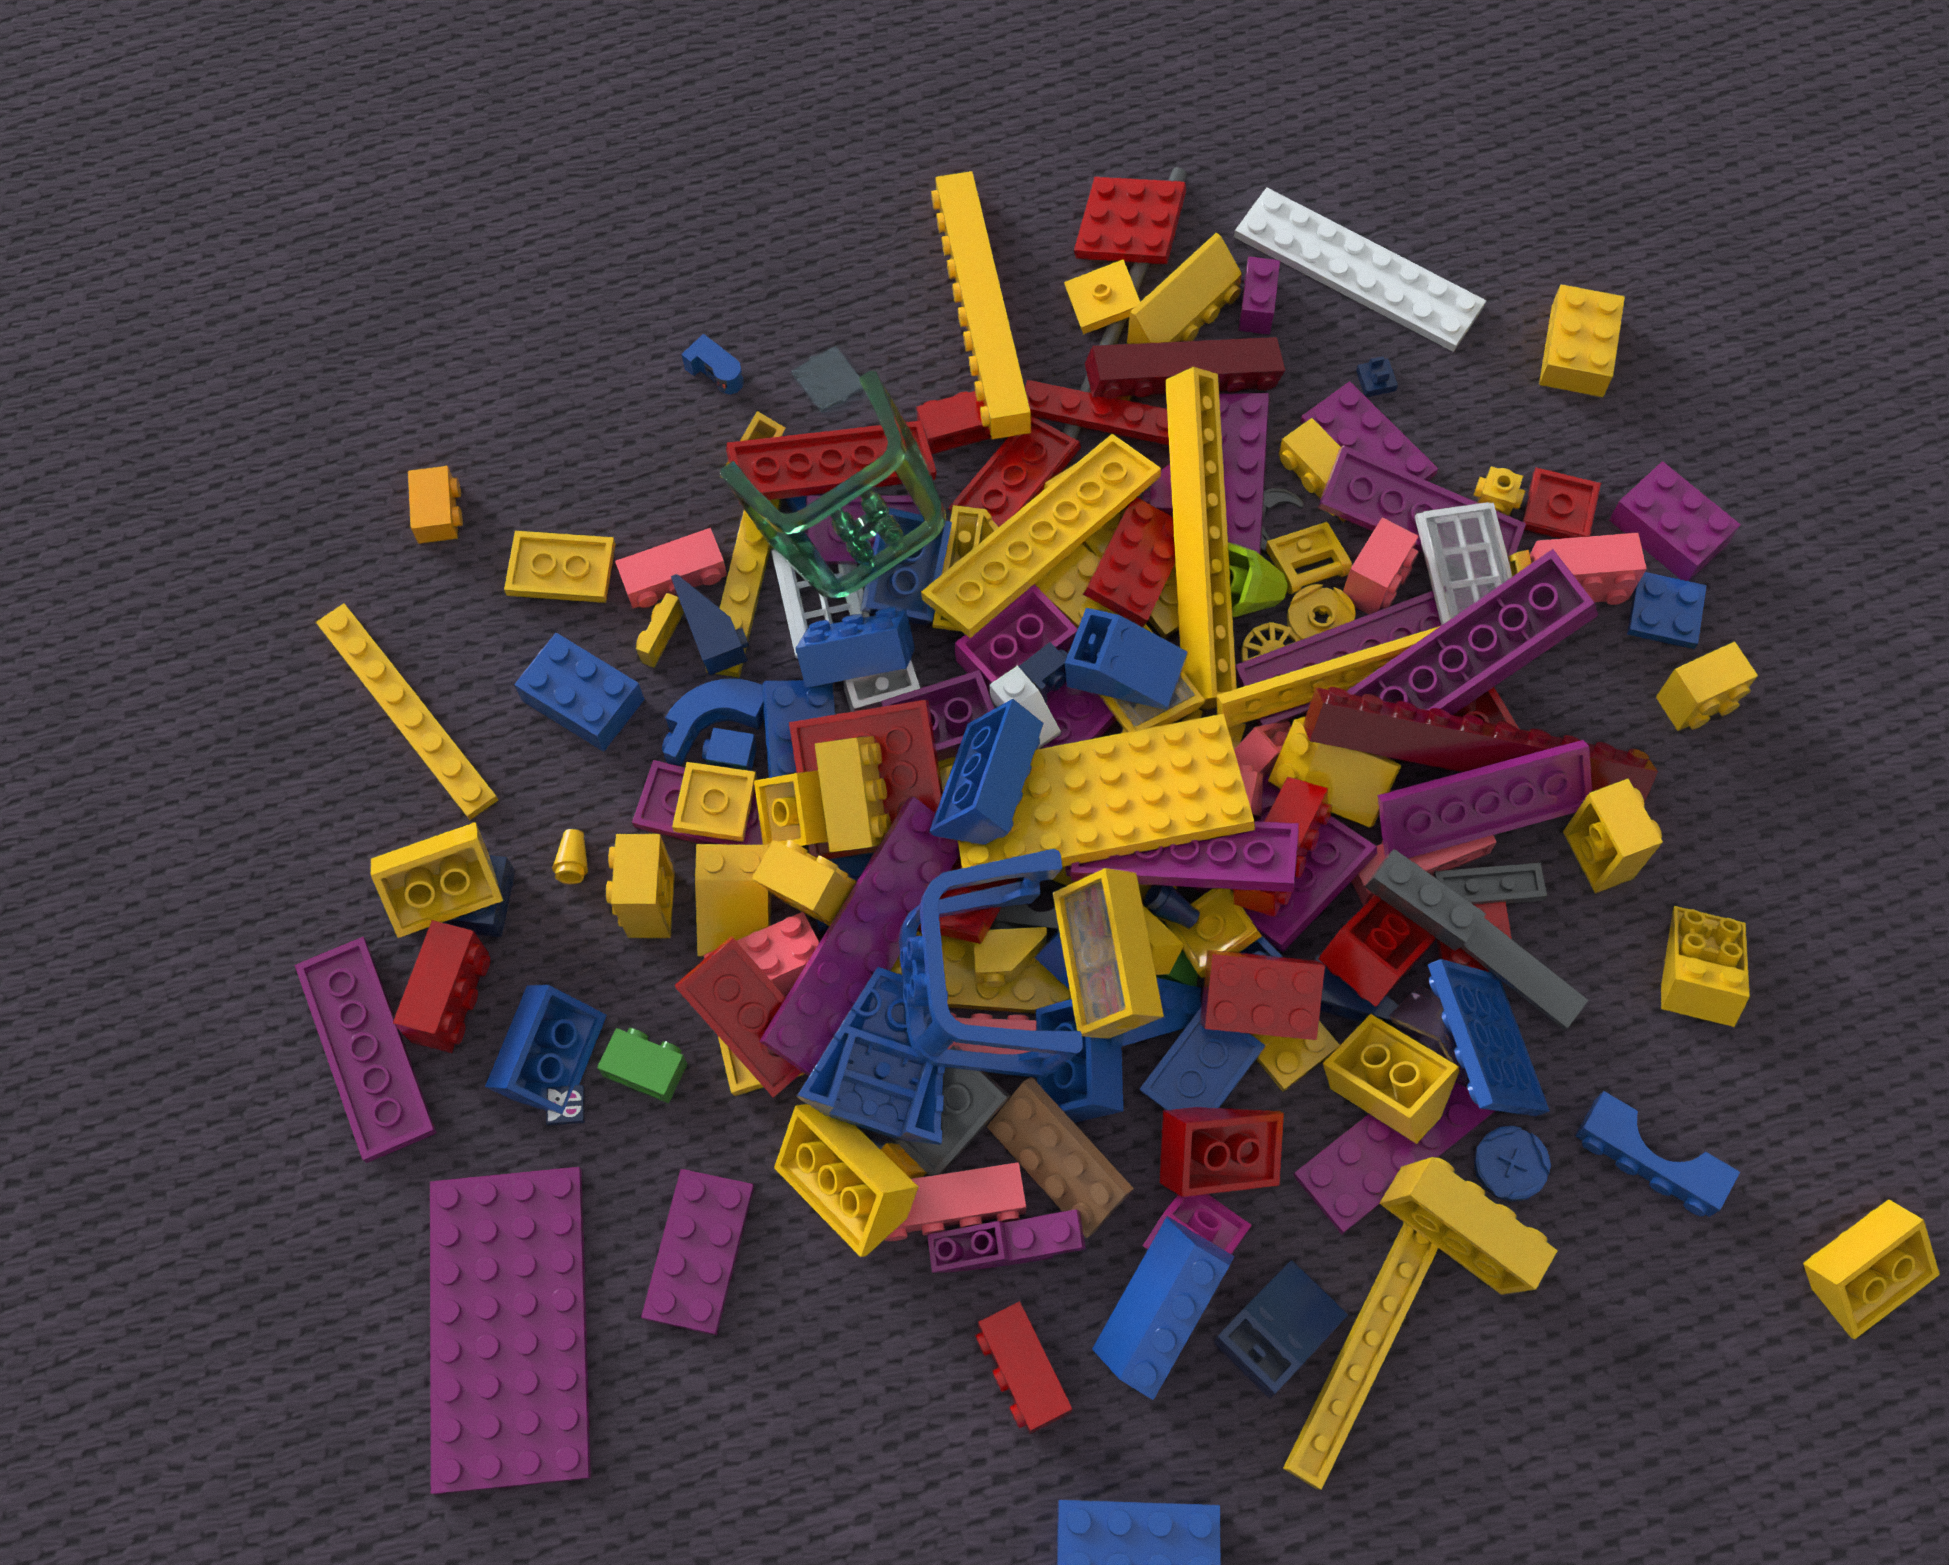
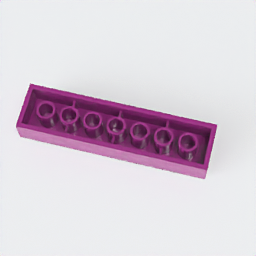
[1346,549,1598,758]

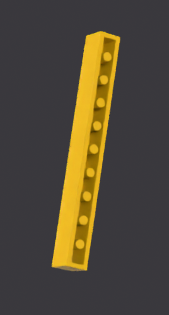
[931,171,1031,439]
[1166,367,1237,710]

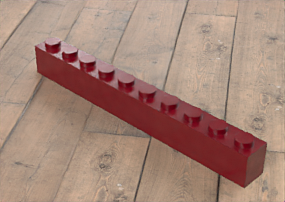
[1303,687,1658,803]

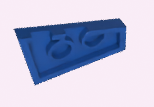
[1111,977,1201,1046]

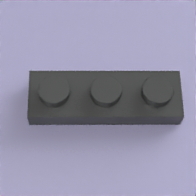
[1433,863,1547,904]

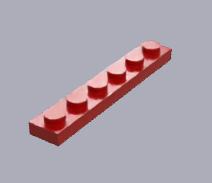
[1025,380,1169,445]

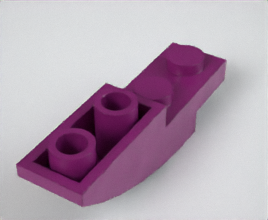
[927,1209,1086,1273]

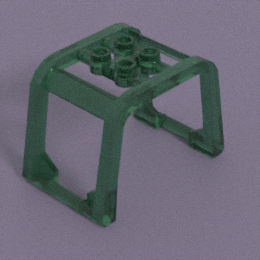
[720,371,947,599]

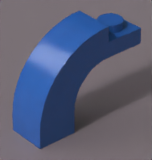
[662,678,764,767]

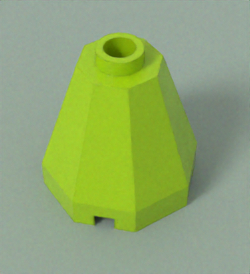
[1228,542,1288,617]

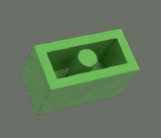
[597,1028,687,1104]

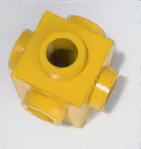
[1473,466,1525,516]

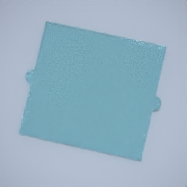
[791,346,866,413]

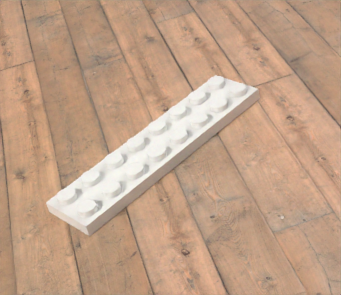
[1234,187,1486,352]

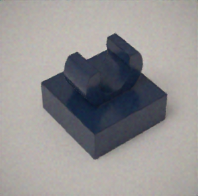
[1356,356,1398,397]

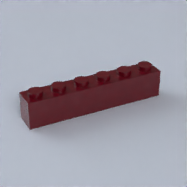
[1085,337,1286,399]

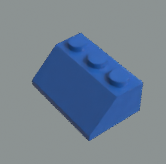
[485,985,607,1115]

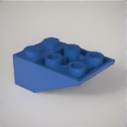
[1065,608,1187,710]

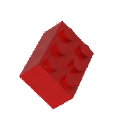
[1318,895,1436,1007]
[393,920,490,1053]
[1200,949,1325,1040]

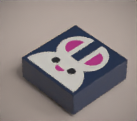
[546,1085,585,1125]

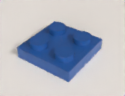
[1627,572,1707,649]

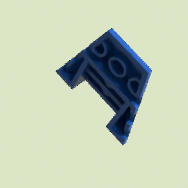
[797,967,948,1145]

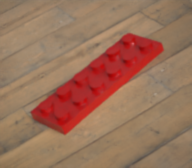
[726,420,937,504]

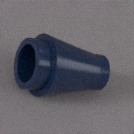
[1144,885,1200,929]

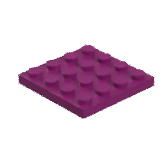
[1192,774,1378,952]

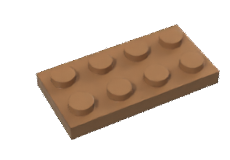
[987,1077,1134,1238]

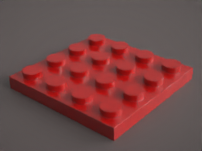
[789,700,943,859]

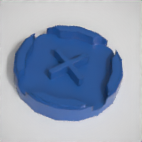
[1473,1126,1551,1202]

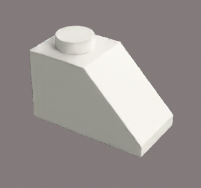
[989,666,1061,750]

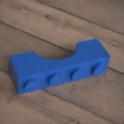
[1575,1091,1740,1217]

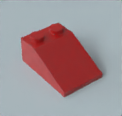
[1160,1107,1284,1197]

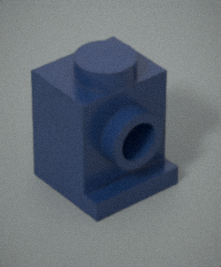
[1018,642,1068,703]

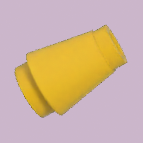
[552,829,588,884]

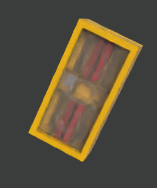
[1053,868,1164,1039]

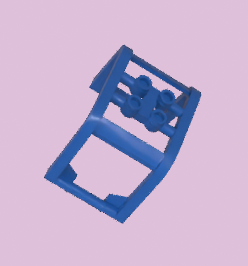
[899,849,1083,1079]

